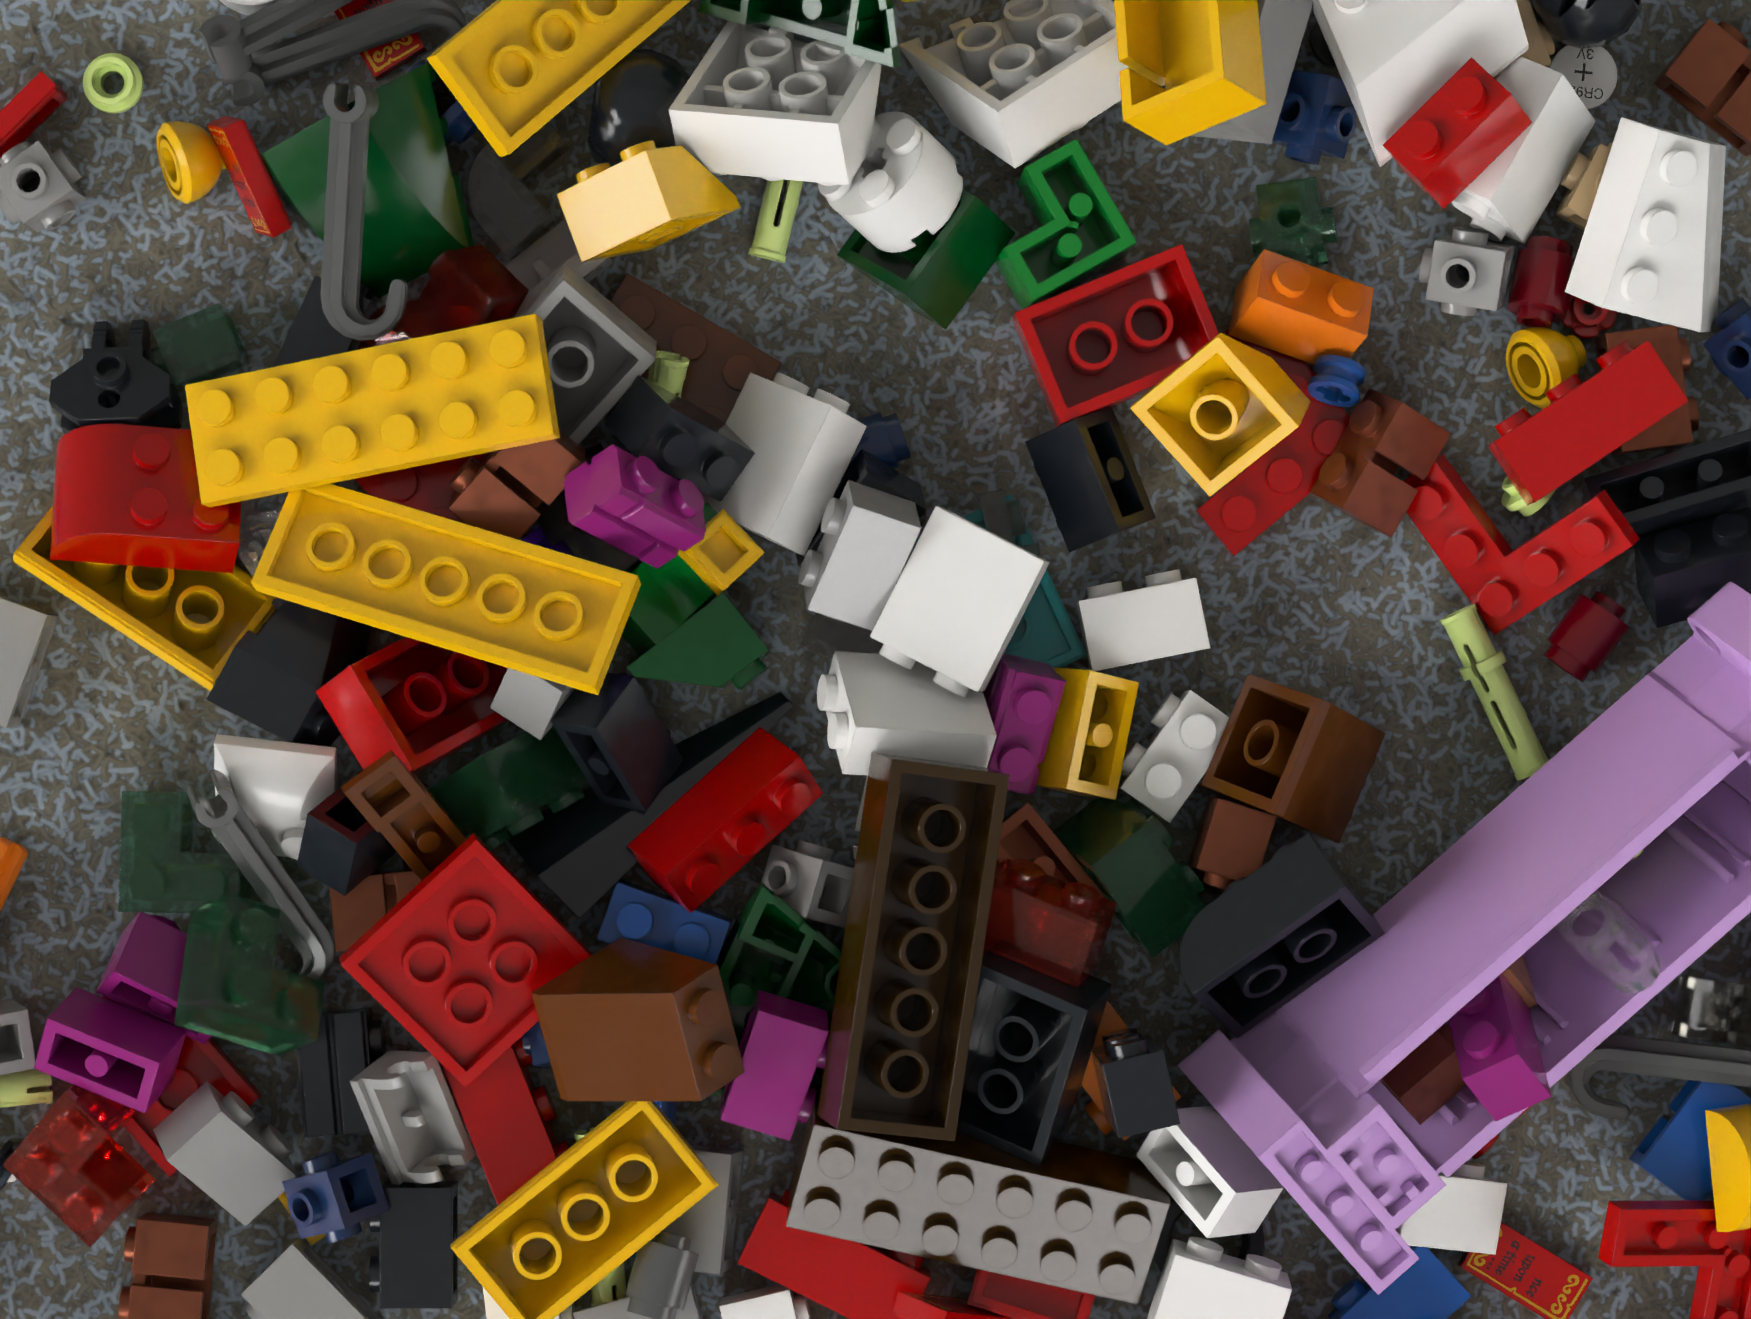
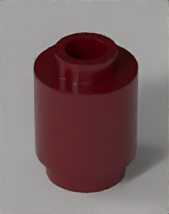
[1507,236,1575,328]
[1543,591,1629,683]

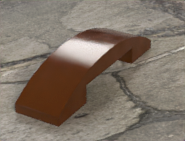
[341,750,468,881]

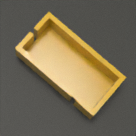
[1114,0,1267,146]

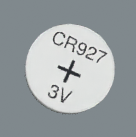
[1549,45,1617,110]

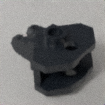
[49,319,183,434]

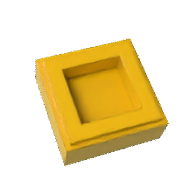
[678,509,765,596]

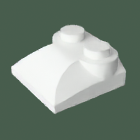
[211,734,338,860]

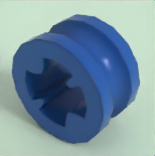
[1307,355,1366,407]

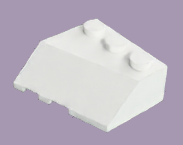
[899,0,1145,168]
[1313,0,1529,167]
[668,20,882,186]
[1565,117,1726,332]

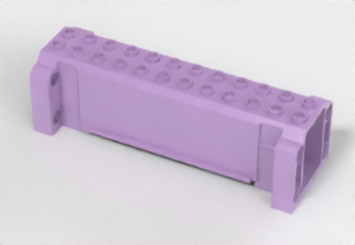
[1177,582,1751,1295]

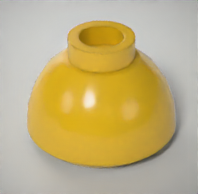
[156,121,226,204]
[1506,327,1587,408]

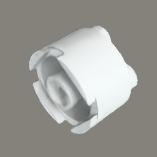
[818,112,963,253]

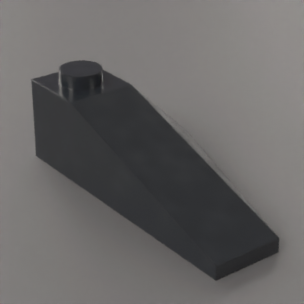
[207,597,372,747]

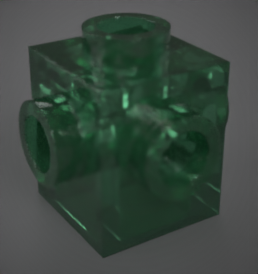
[1249,176,1338,267]

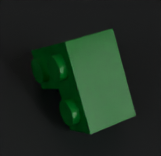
[995,139,1137,309]

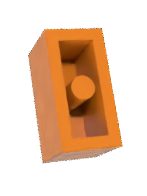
[1228,249,1374,364]

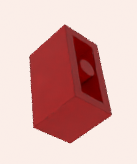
[1383,57,1532,210]

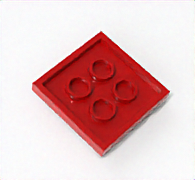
[339,833,593,1088]

